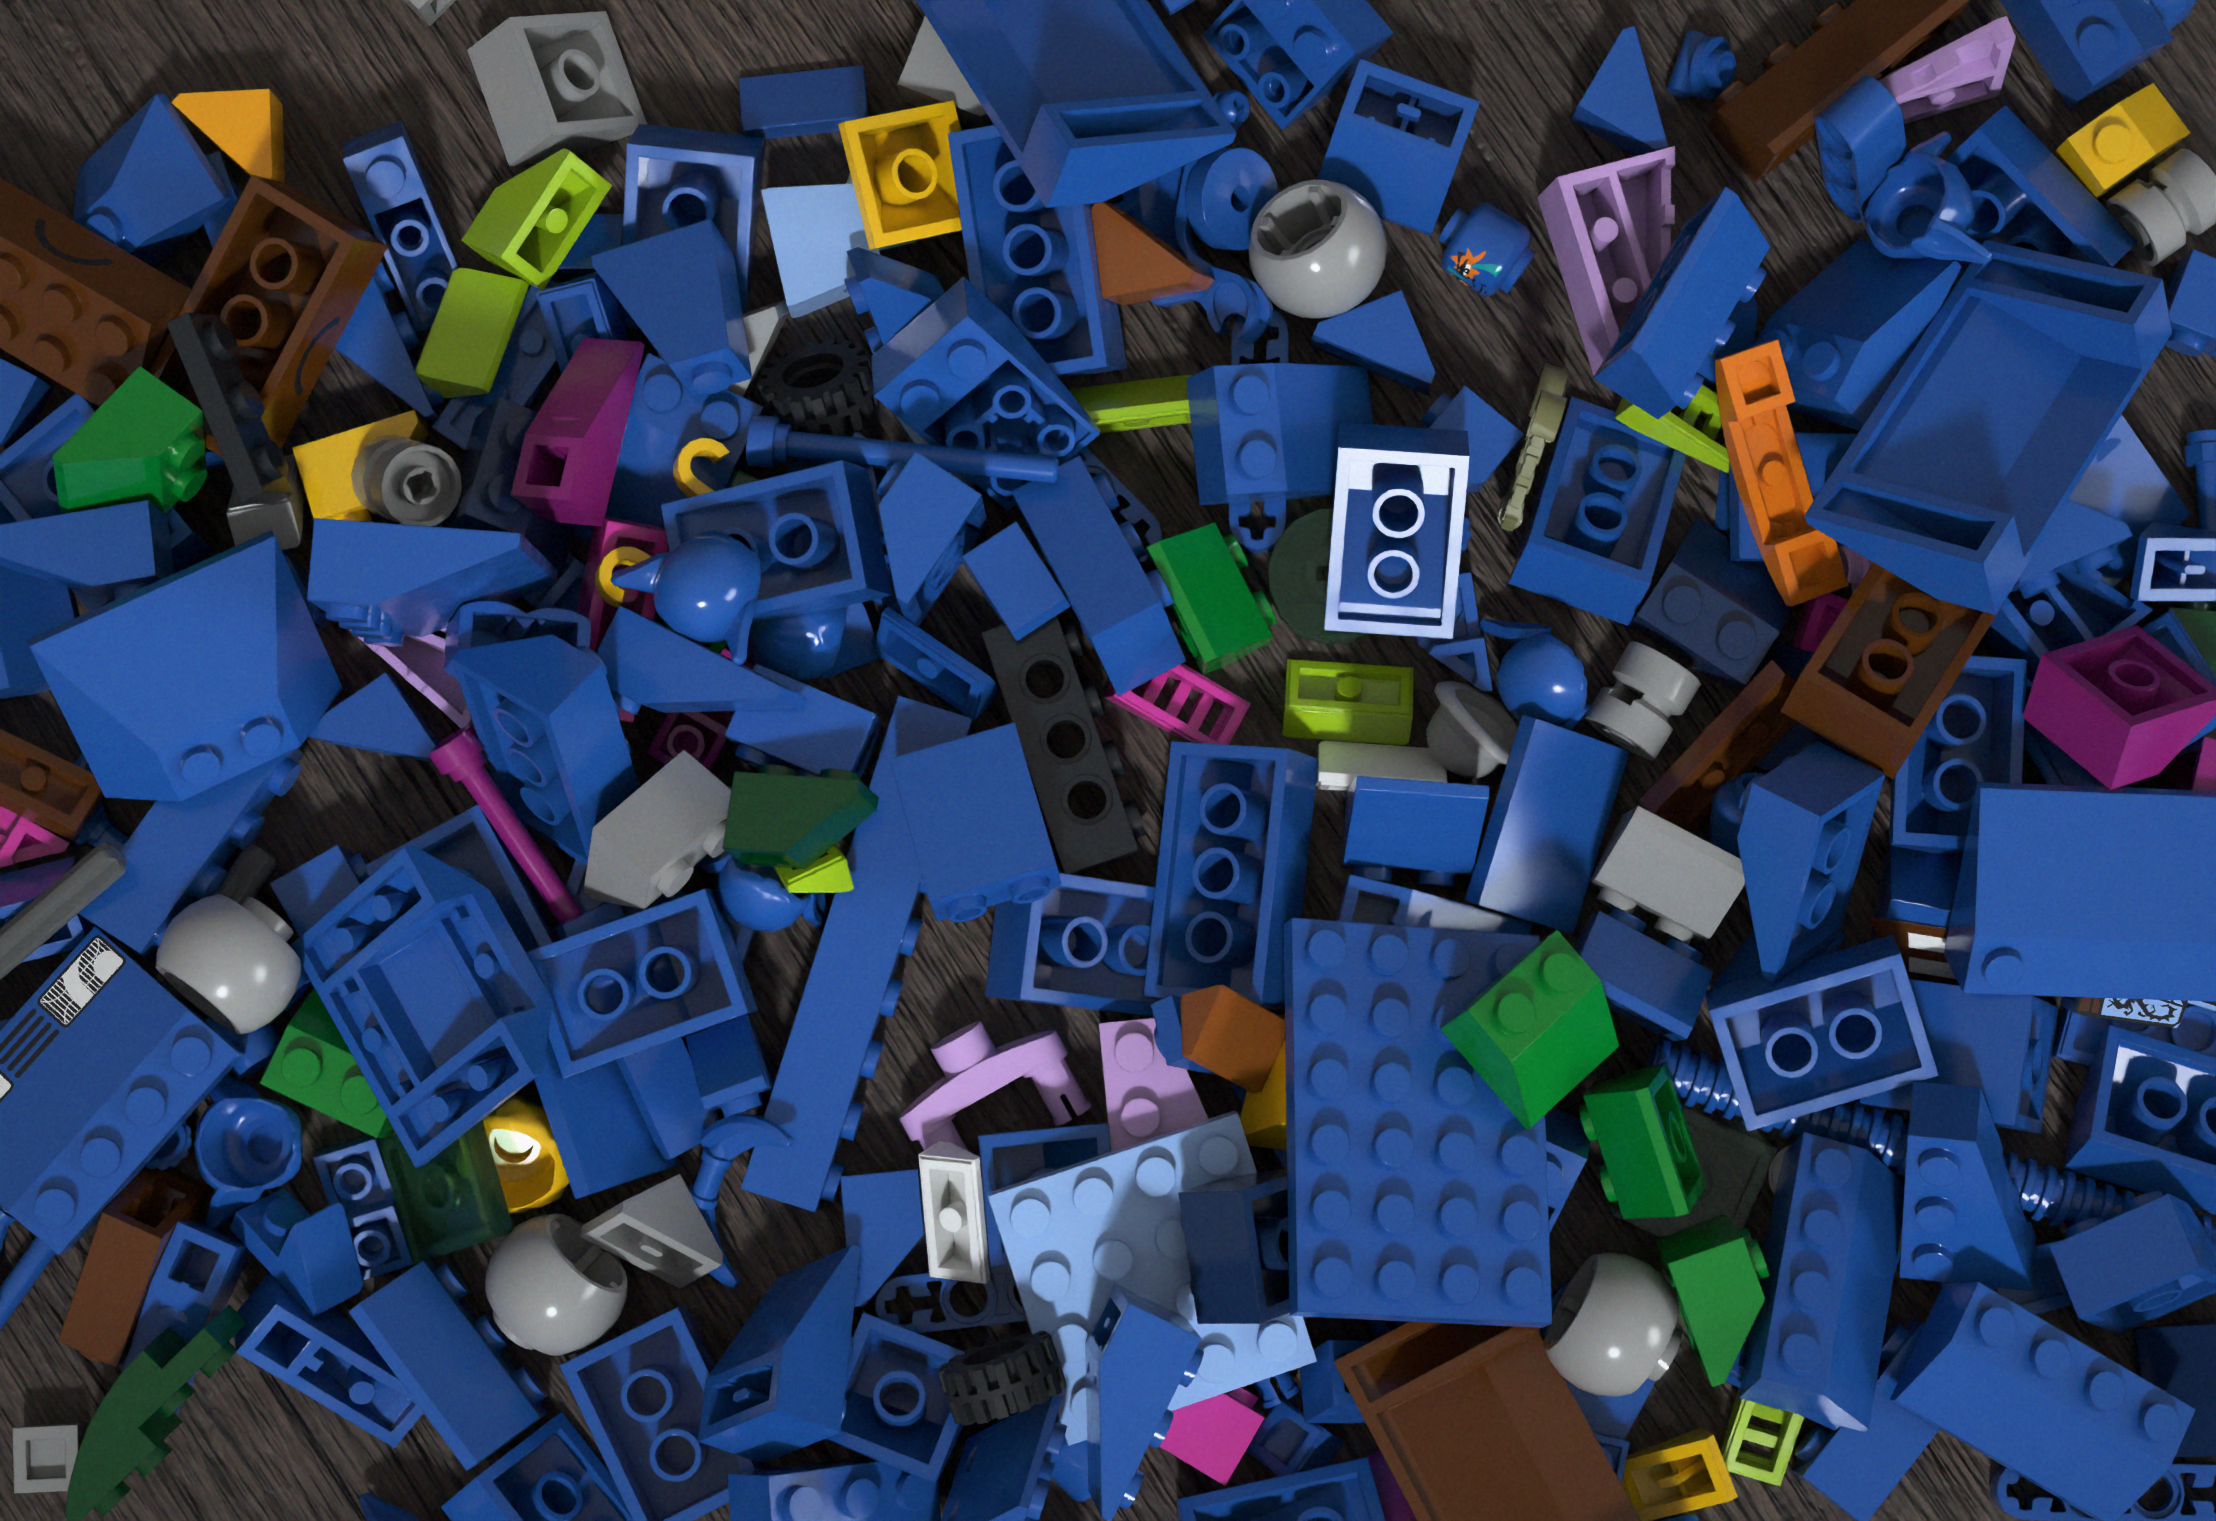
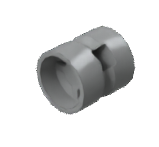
[2106,148,2216,267]
[351,434,462,527]
[1583,641,1701,761]

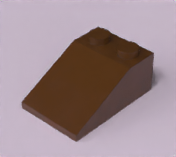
[1780,562,2004,779]

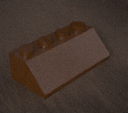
[1707,0,1971,185]

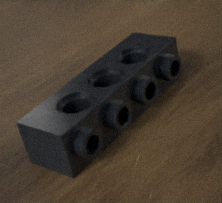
[982,616,1146,875]

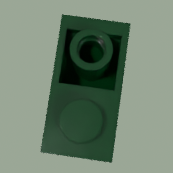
[722,764,879,869]

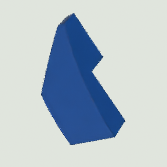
[1415,569,1492,692]

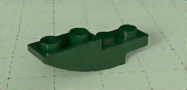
[65,1305,247,1521]

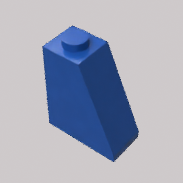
[591,219,752,397]

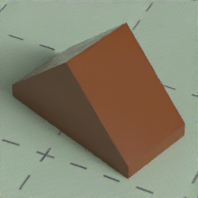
[1091,201,1215,306]

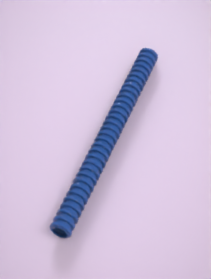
[1647,1038,2216,1246]

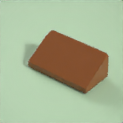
[1180,985,1285,1094]

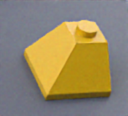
[838,100,962,250]

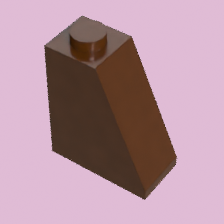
[58,1167,211,1368]

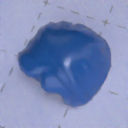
[747,606,847,681]

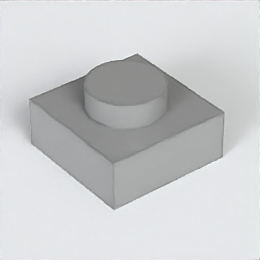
[13,1423,84,1493]

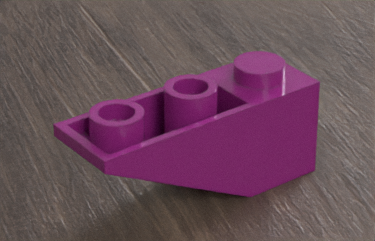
[511,338,645,526]

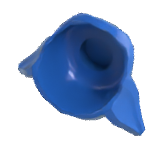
[1864,131,1993,264]
[611,530,761,665]
[1479,618,1591,731]
[695,850,828,933]
[194,1074,303,1229]

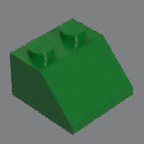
[52,366,207,514]
[1146,522,1277,676]
[1440,930,1619,1130]
[260,988,394,1138]
[1579,1061,1707,1219]
[1654,1214,1769,1387]

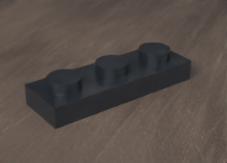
[166,312,293,505]

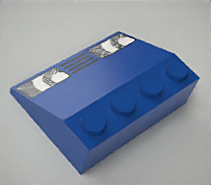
[0,926,244,1255]

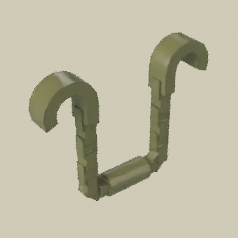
[1498,363,1569,532]

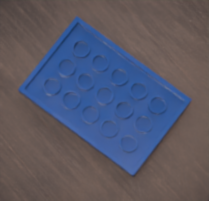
[1284,918,1552,1328]

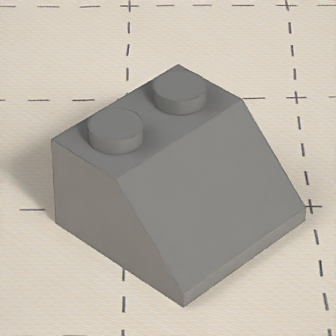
[467,11,647,166]
[583,750,731,910]
[1589,806,1745,945]

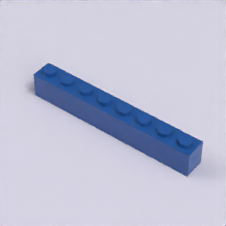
[741,695,974,1212]

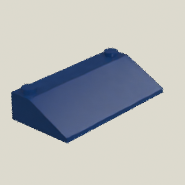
[916,0,1237,208]
[1805,240,2172,615]
[1944,782,2216,1002]

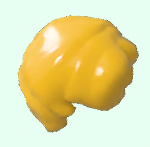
[461,1095,570,1215]

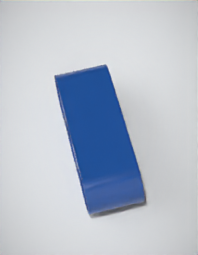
[1814,75,1907,223]

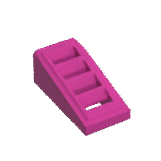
[1103,663,1251,745]

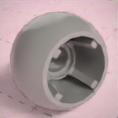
[1248,180,1387,319]
[156,894,301,1035]
[485,1213,628,1356]
[1543,1252,1682,1397]

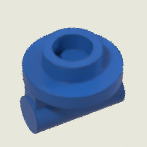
[1666,30,1736,100]

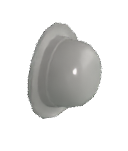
[1426,681,1520,779]

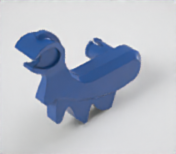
[1113,157,1273,344]

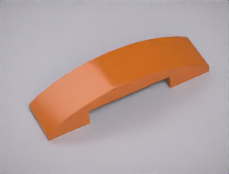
[1715,339,1849,606]

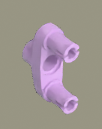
[899,1021,1092,1151]

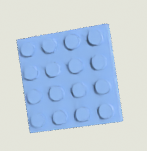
[986,1110,1317,1446]

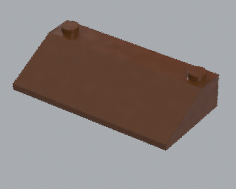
[1334,1322,1641,1521]

